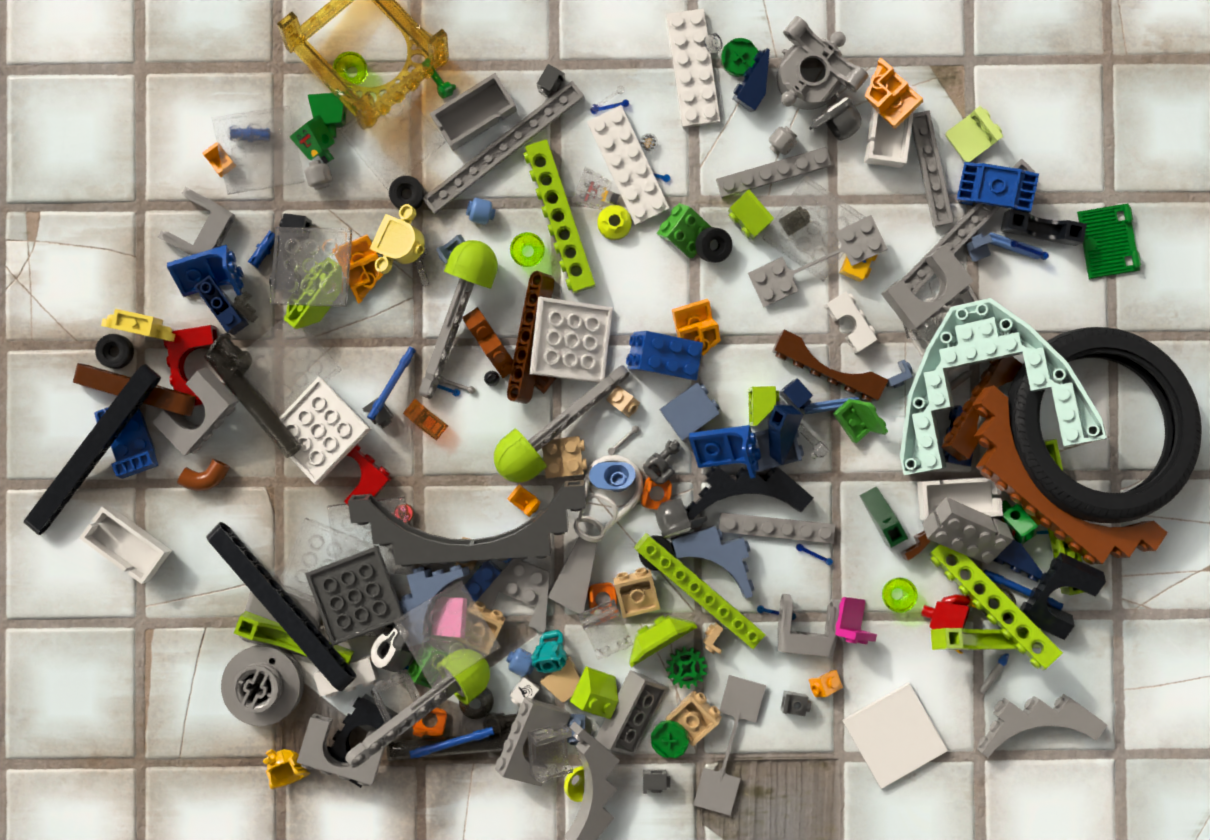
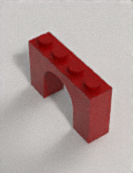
[163,325,225,407]
[344,444,392,506]

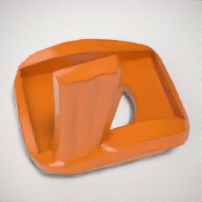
[641,477,672,510]
[588,582,617,616]
[413,707,447,737]

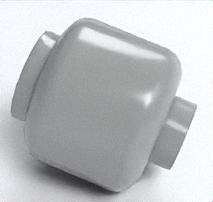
[769,126,797,155]
[304,160,332,190]

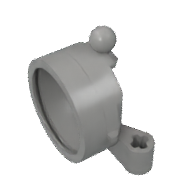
[777,16,869,110]

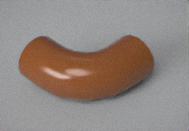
[177,459,230,491]

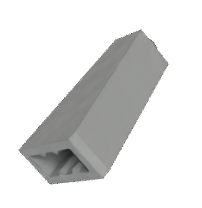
[548,533,597,615]

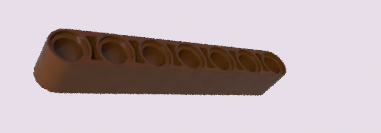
[507,271,555,404]
[73,363,196,416]

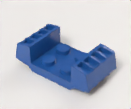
[956,162,1039,212]
[94,407,159,479]

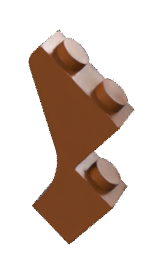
[462,307,513,378]

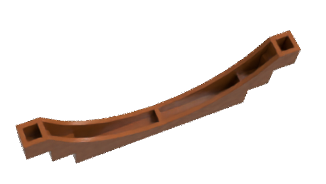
[972,385,1168,565]

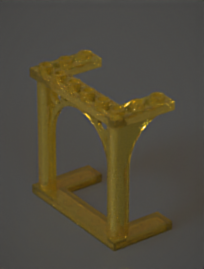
[277,0,449,131]

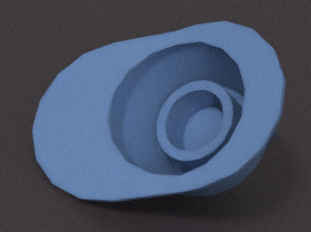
[589,462,636,492]

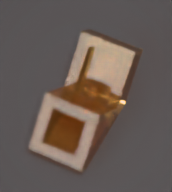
[403,399,448,441]

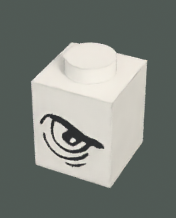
[510,675,540,706]

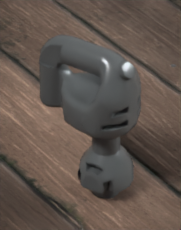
[643,440,680,484]

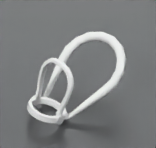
[573,455,644,542]

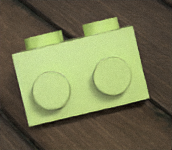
[945,106,1003,162]

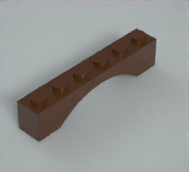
[772,329,888,403]
[941,356,1022,461]

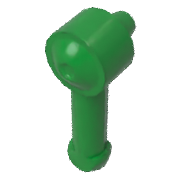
[425,64,456,98]

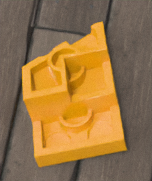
[865,58,924,129]
[333,234,384,304]
[672,299,721,356]

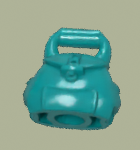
[531,630,567,673]

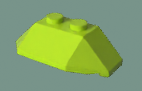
[284,258,343,330]
[629,615,698,668]

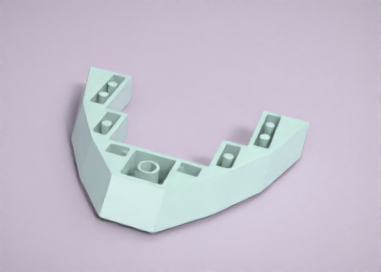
[900,298,1108,475]

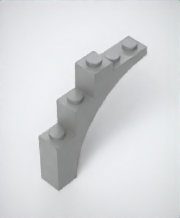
[977,694,1108,757]

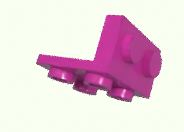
[835,597,877,644]

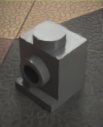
[537,64,565,97]
[362,398,394,428]
[781,691,811,716]
[643,770,670,794]

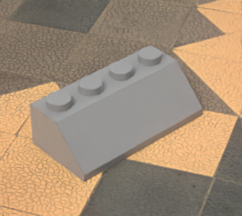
[595,670,668,756]

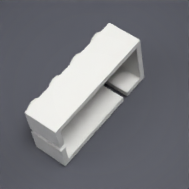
[864,86,917,168]
[917,477,1003,520]
[79,506,172,584]

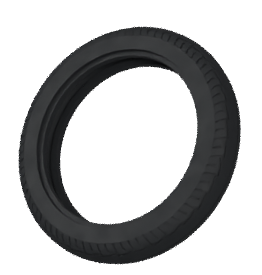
[1007,327,1202,523]

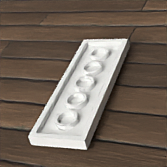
[666,8,720,128]
[587,105,670,226]

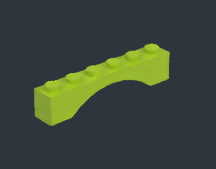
[233,611,354,665]
[931,628,1041,650]

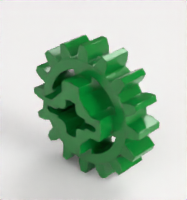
[665,646,708,689]

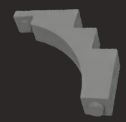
[564,721,620,840]

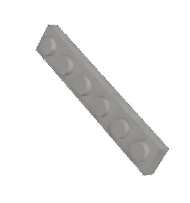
[912,110,953,227]
[716,147,832,198]
[719,513,835,543]

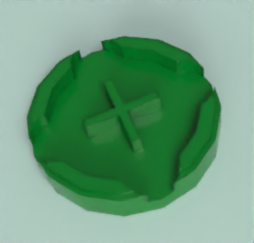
[721,38,758,77]
[651,720,689,759]

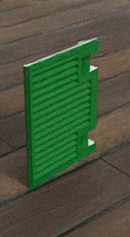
[1077,203,1141,279]

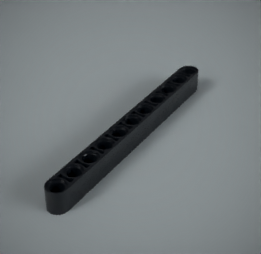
[23,364,161,535]
[206,522,356,691]

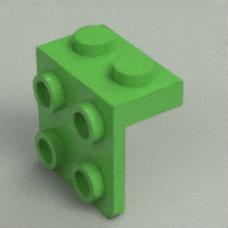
[656,203,711,258]
[833,399,888,443]

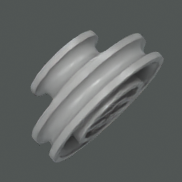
[221,644,304,726]

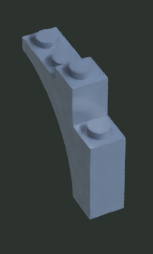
[670,525,754,598]
[399,564,470,647]

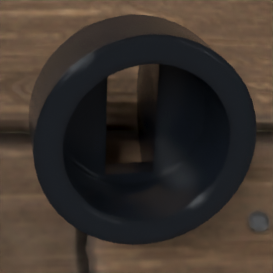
[484,371,500,386]

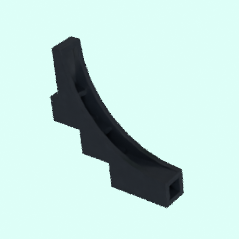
[686,466,814,520]

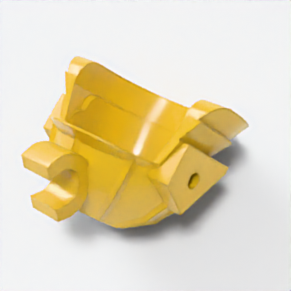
[263,749,310,789]

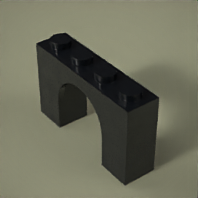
[1020,552,1106,640]
[327,694,398,788]

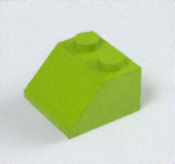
[728,190,775,240]
[748,386,779,426]
[570,666,619,719]

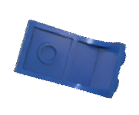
[167,245,244,297]
[626,331,703,381]
[689,425,761,479]

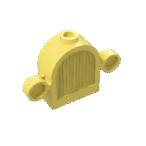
[370,204,425,274]
[101,309,175,342]

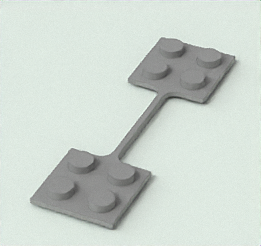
[748,215,888,307]
[693,675,766,815]

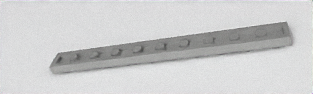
[423,81,584,214]
[902,159,1035,294]

